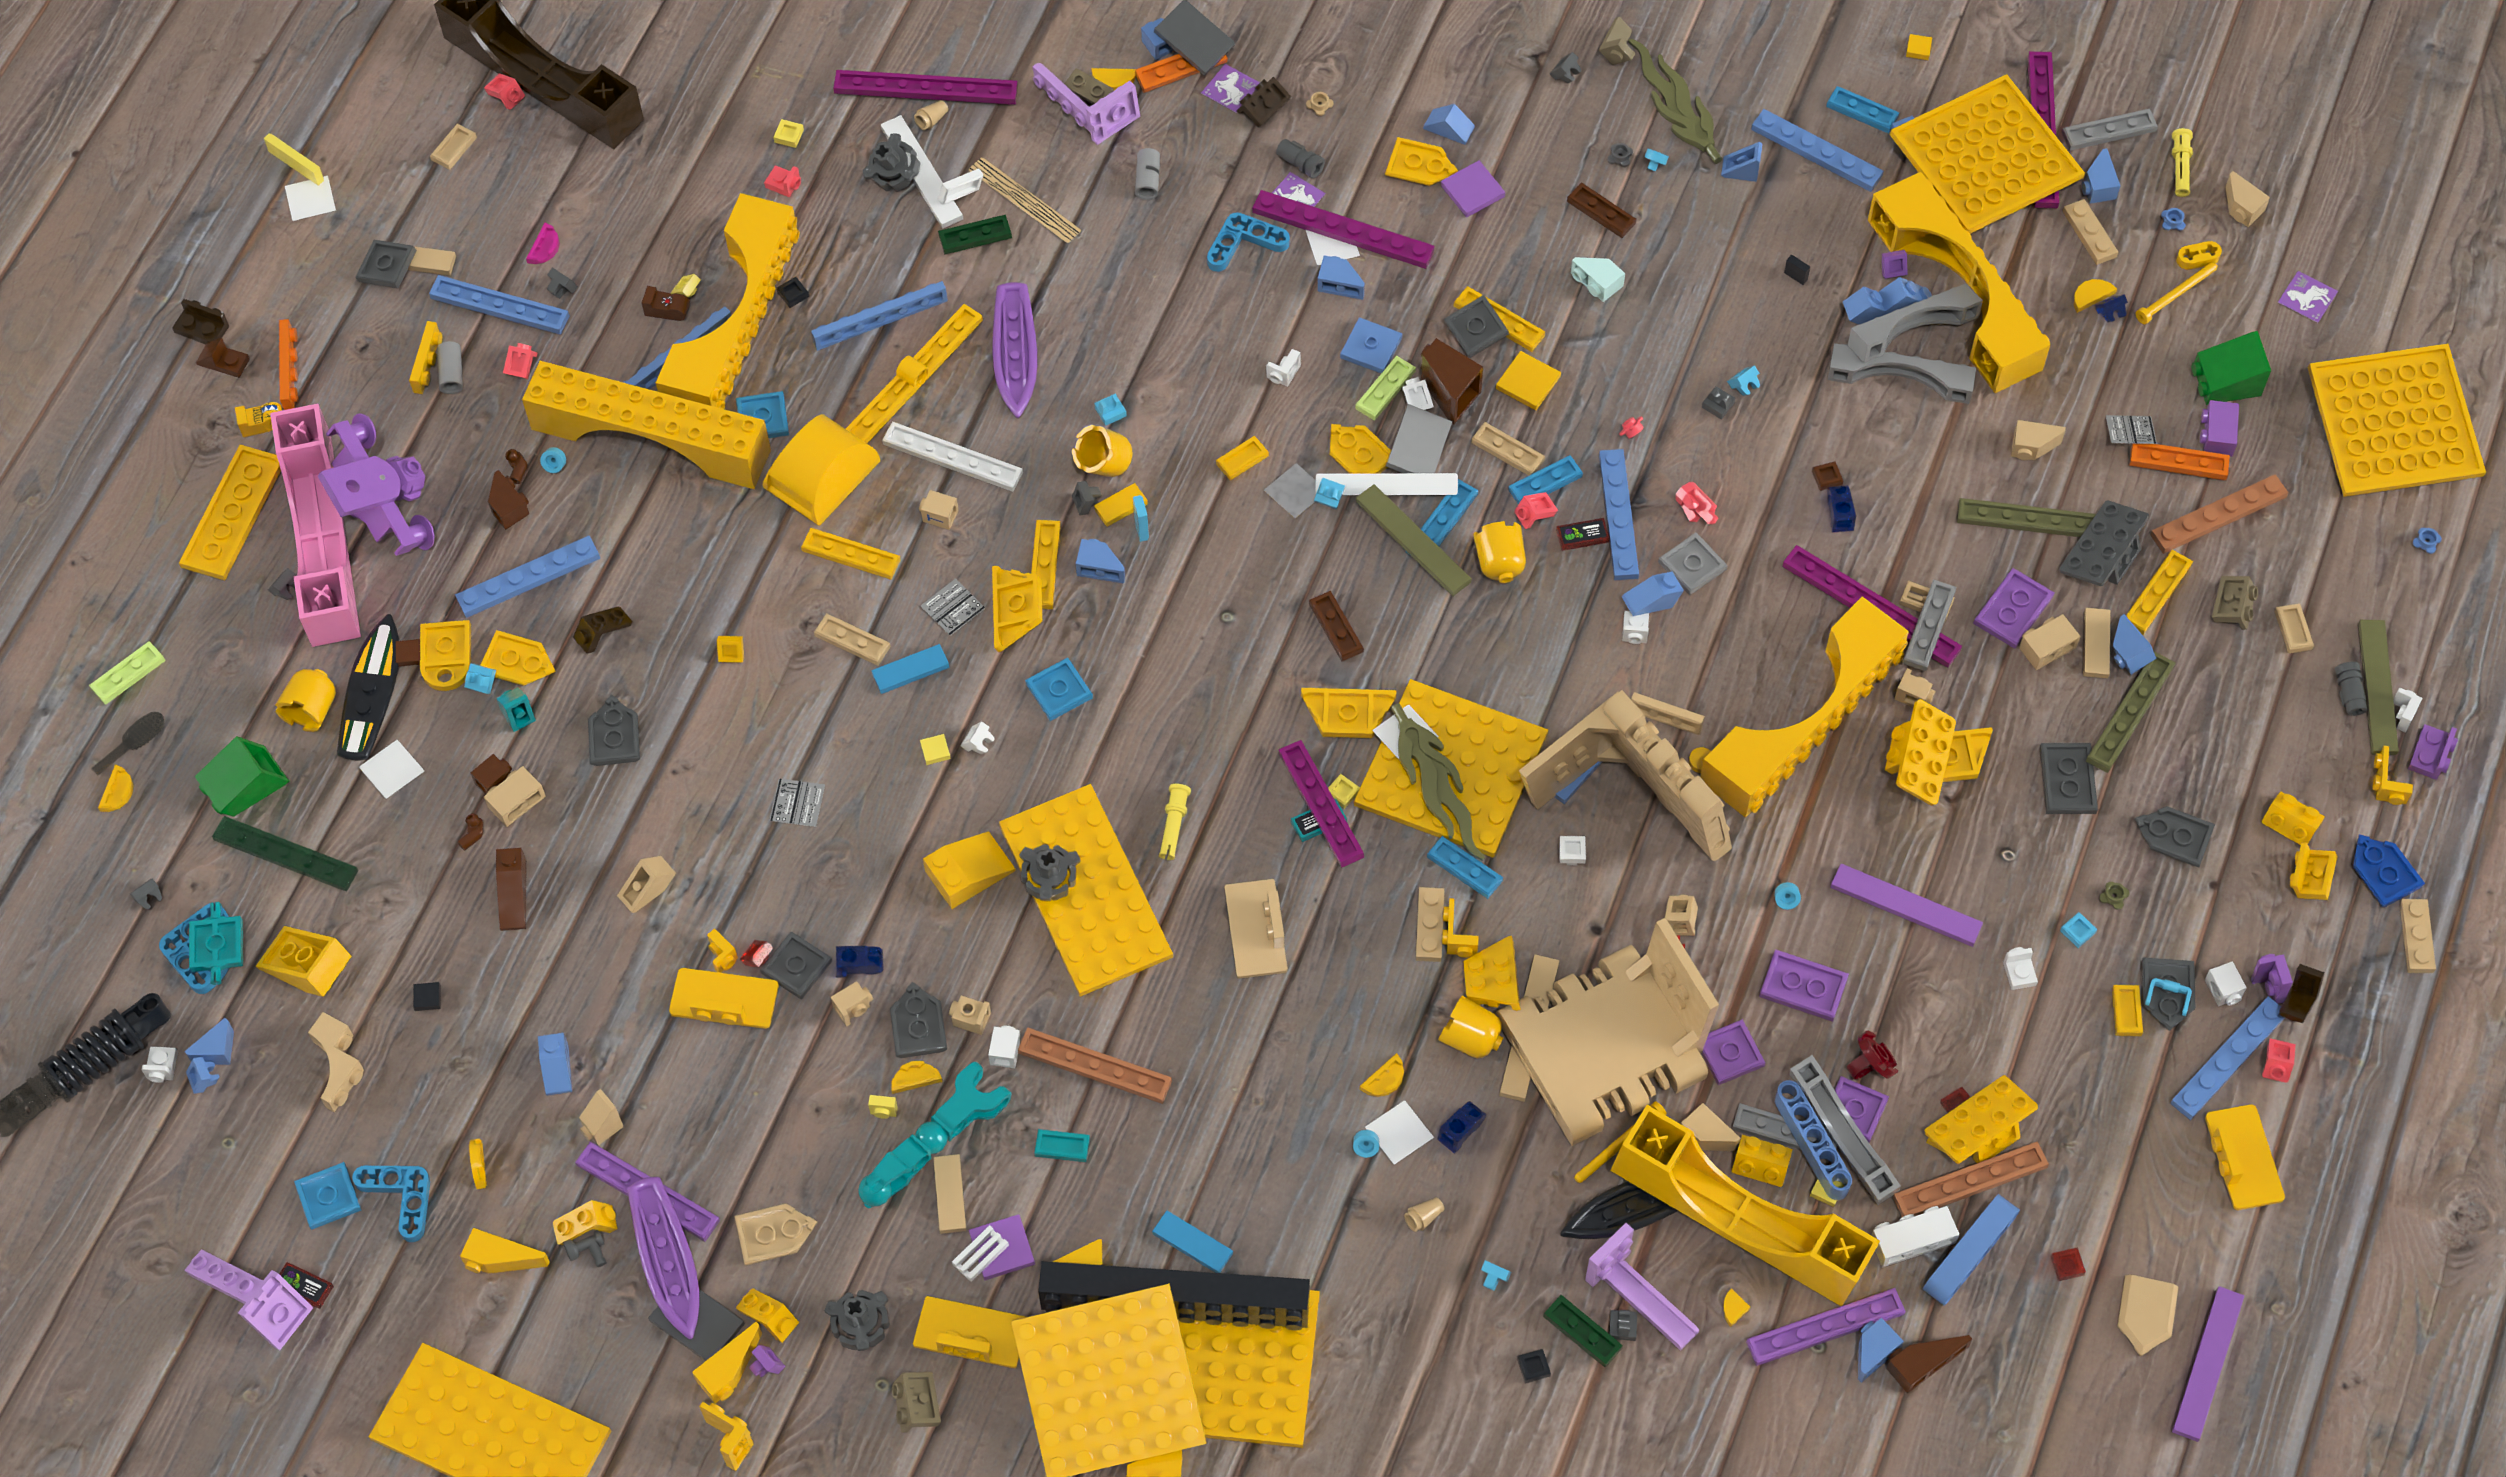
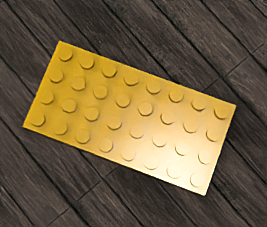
[999,784,1173,997]
[368,1343,612,1477]

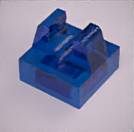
[2095,294,2128,322]

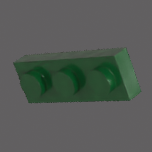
[938,214,1012,255]
[1543,1295,1623,1367]

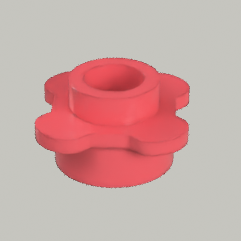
[1619,416,1644,439]

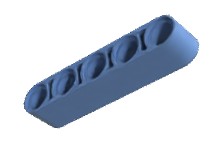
[1775,1080,1852,1200]
[1922,1194,2020,1306]

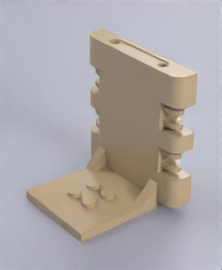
[1519,690,1732,861]
[1495,918,1719,1146]

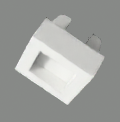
[961,722,994,754]
[1559,836,1586,865]

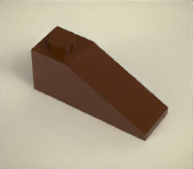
[496,848,527,931]
[1886,1335,1972,1394]

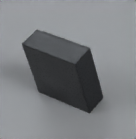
[1784,255,1810,285]
[776,277,809,308]
[413,982,441,1011]
[1517,1349,1551,1384]

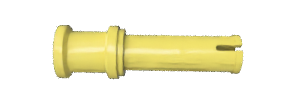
[2172,128,2193,197]
[1159,784,1191,860]

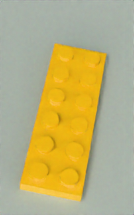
[179,444,281,581]

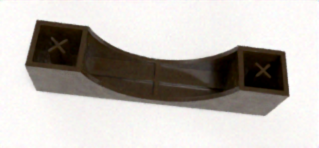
[434,0,644,149]

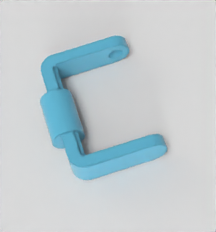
[2145,978,2192,1016]

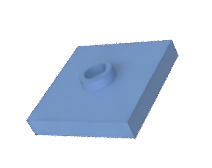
[1340,317,1402,373]

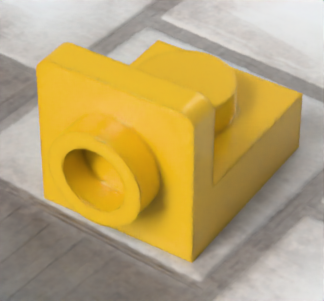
[707,928,738,973]

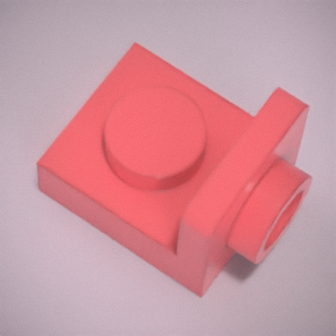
[484,73,525,110]
[764,165,801,197]
[503,343,538,379]
[1515,492,1558,529]
[2262,1038,2296,1083]

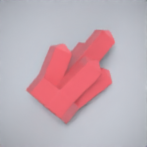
[1676,482,1718,525]

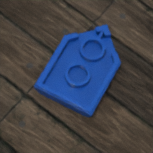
[2353,834,2425,907]

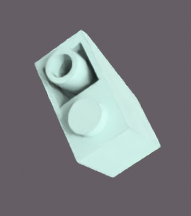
[1571,257,1625,302]

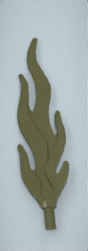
[1628,39,1722,164]
[1391,703,1485,860]

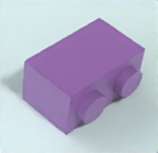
[2200,400,2239,457]

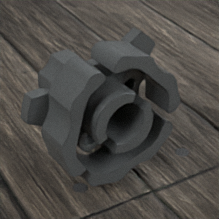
[863,133,920,192]
[1019,844,1081,901]
[824,1290,890,1351]

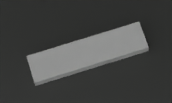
[2062,109,2158,151]
[1902,579,1957,671]
[1732,1103,1837,1151]

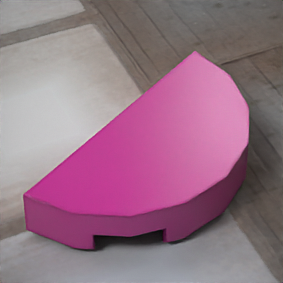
[526,222,560,264]

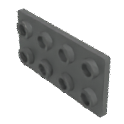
[2059,500,2149,586]

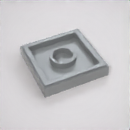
[1658,533,1728,596]

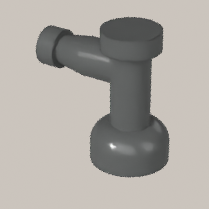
[563,1230,607,1267]

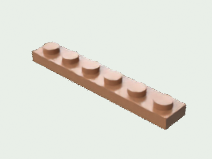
[2150,474,2289,554]
[1018,1027,1172,1104]
[1893,1141,2049,1217]

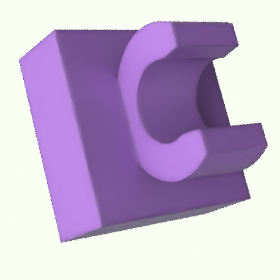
[1882,250,1908,279]
[749,1345,786,1377]

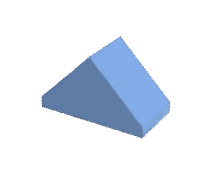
[1423,104,1475,145]
[1721,141,1762,182]
[184,1018,234,1065]

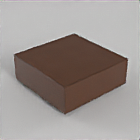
[1812,461,1844,491]
[396,639,420,667]

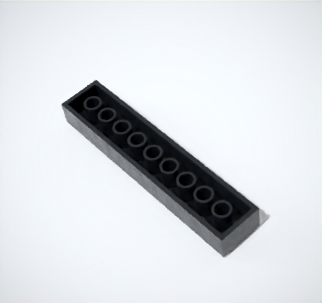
[1038,1261,1310,1331]

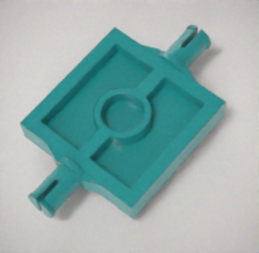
[189,902,243,985]

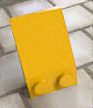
[923,831,1016,909]
[256,926,352,997]

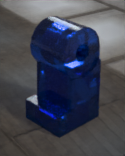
[1827,485,1856,532]
[836,946,884,978]
[1437,1101,1486,1154]

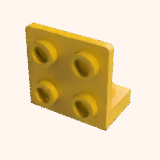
[699,1402,754,1471]

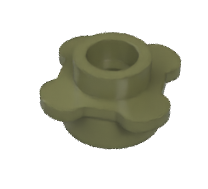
[2100,882,2130,910]

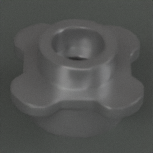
[1608,143,1633,167]

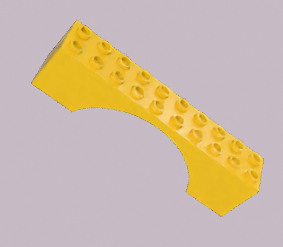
[1868,172,2050,393]
[656,193,800,409]
[522,361,771,489]
[1700,596,1909,818]
[1610,1105,1880,1306]

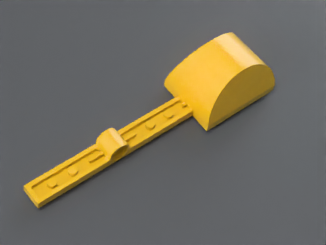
[762,304,983,526]

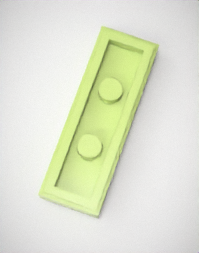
[1355,356,1416,421]
[89,641,166,705]

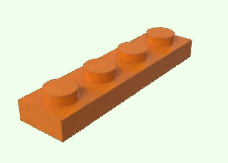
[1135,54,1228,93]
[279,319,298,410]
[2129,443,2230,480]

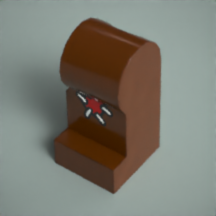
[642,286,690,321]

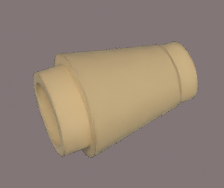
[914,100,948,130]
[1404,1197,1444,1232]

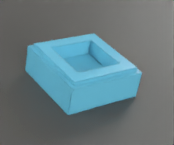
[2060,912,2097,948]

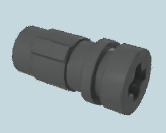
[1276,139,1325,178]
[2335,662,2367,716]

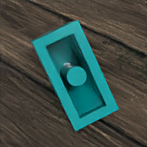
[496,687,536,732]

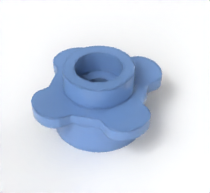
[2161,208,2186,231]
[2413,528,2442,554]

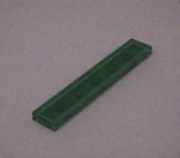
[212,816,358,892]

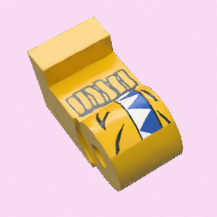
[235,402,282,437]

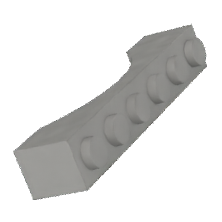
[1848,283,1983,363]
[1827,343,1976,404]
[1790,1055,1901,1206]

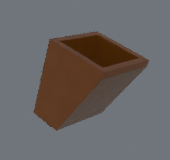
[1420,338,1483,425]

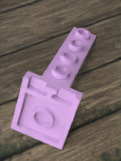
[1032,63,1140,145]
[1585,1223,1699,1351]
[185,1249,313,1350]

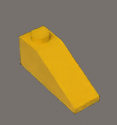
[460,1228,550,1273]
[692,1322,762,1404]

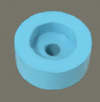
[1644,148,1669,171]
[540,447,566,473]
[1774,882,1801,910]
[1353,1130,1379,1158]

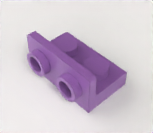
[2408,724,2458,780]
[2251,954,2293,1004]

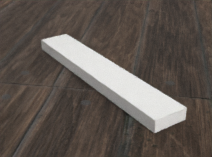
[881,115,963,229]
[882,421,1023,492]

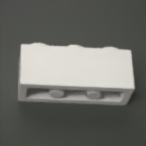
[1871,1206,1959,1267]

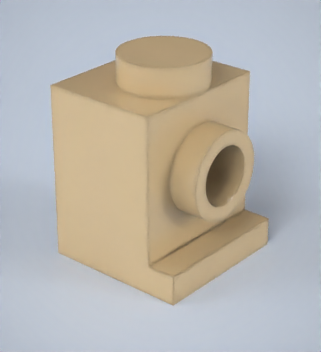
[1895,668,1936,707]
[1665,895,1698,936]
[831,981,873,1027]
[949,996,991,1035]

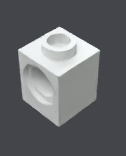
[2205,961,2247,1006]
[988,1026,1021,1068]

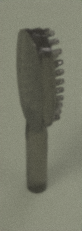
[91,712,165,776]

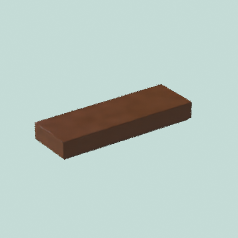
[1567,182,1637,238]
[1309,591,1364,662]

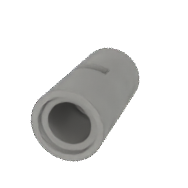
[1135,148,1160,200]
[437,341,463,394]

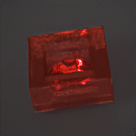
[740,940,773,967]
[2051,1247,2086,1281]

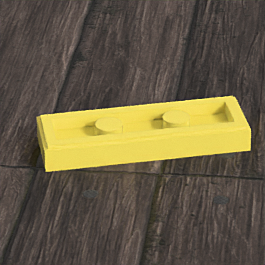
[264,133,324,186]

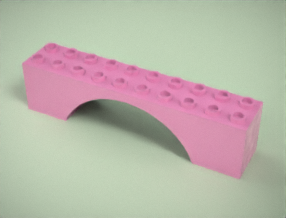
[270,404,361,647]

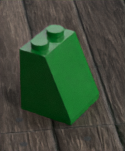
[2191,331,2271,405]
[195,736,290,817]

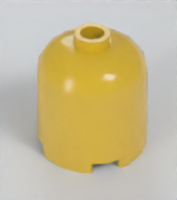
[1072,425,1133,477]
[1473,521,1526,583]
[275,669,336,732]
[1438,996,1504,1058]

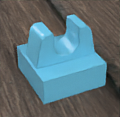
[1727,365,1760,396]
[1094,393,1127,426]
[1314,478,1345,509]
[464,663,496,694]
[1481,1260,1512,1291]

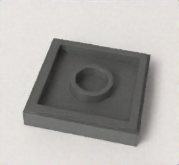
[355,240,417,288]
[1444,295,1509,358]
[760,932,832,1000]

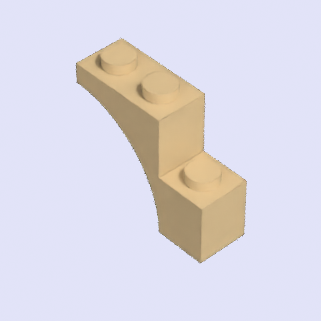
[308,1012,364,1112]

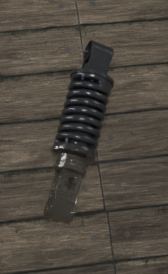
[0,993,171,1137]

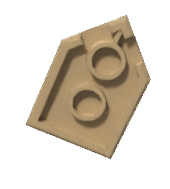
[735,1204,818,1266]
[2117,1275,2178,1357]

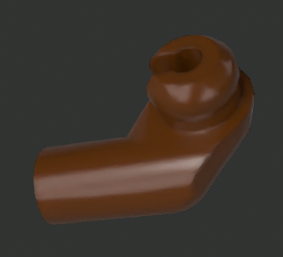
[505,449,527,484]
[457,813,483,851]

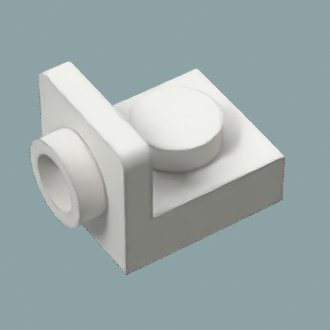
[1266,349,1301,387]
[1402,377,1434,410]
[1622,611,1649,644]
[2393,688,2423,733]
[2003,947,2038,990]
[141,1047,178,1083]

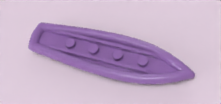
[992,282,1038,418]
[627,1177,699,1339]

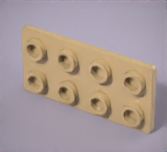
[1225,879,1288,979]

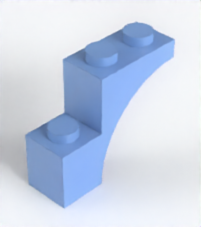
[1843,277,1932,324]

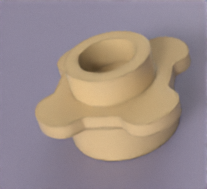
[1306,92,1334,116]

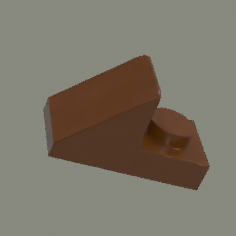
[196,338,250,378]

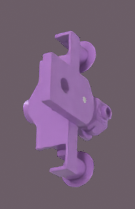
[318,413,435,556]

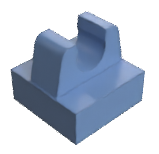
[186,1057,219,1094]

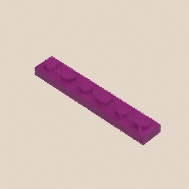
[1278,740,1364,868]

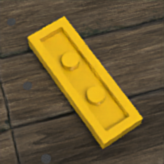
[409,321,442,394]

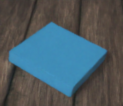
[736,391,789,438]
[1025,657,1093,721]
[294,1162,361,1230]

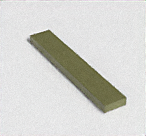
[1356,484,1471,596]
[1957,498,2096,537]
[2358,619,2399,755]
[2086,651,2176,773]

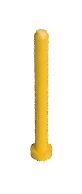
[2135,263,2217,325]
[1574,1101,1667,1183]

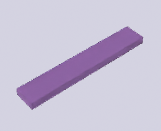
[1830,864,1983,947]
[575,1142,720,1242]
[2172,1286,2245,1442]
[1746,1288,1906,1366]

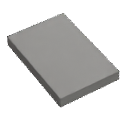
[1386,404,1452,474]

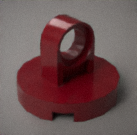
[1846,1030,1898,1080]

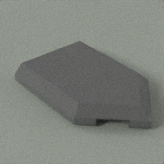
[588,695,640,766]
[2134,806,2215,867]
[2142,957,2196,1031]
[890,982,947,1058]

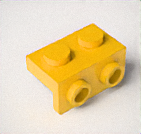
[2262,791,2325,845]
[2290,843,2338,900]
[1732,1134,1793,1187]

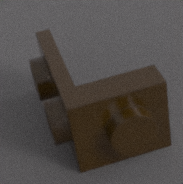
[573,606,633,654]
[2279,964,2325,1023]

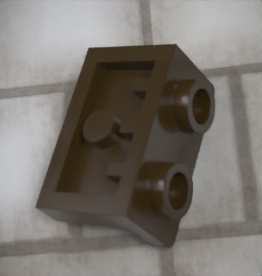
[1236,77,1292,128]
[172,299,229,345]

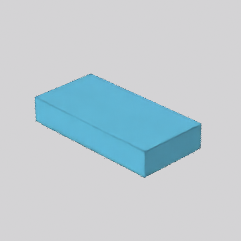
[1133,495,1149,542]

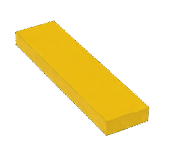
[1454,286,1545,352]
[1031,520,1061,609]
[801,527,901,580]
[2126,549,2193,636]

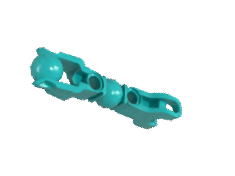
[858,1062,1012,1208]

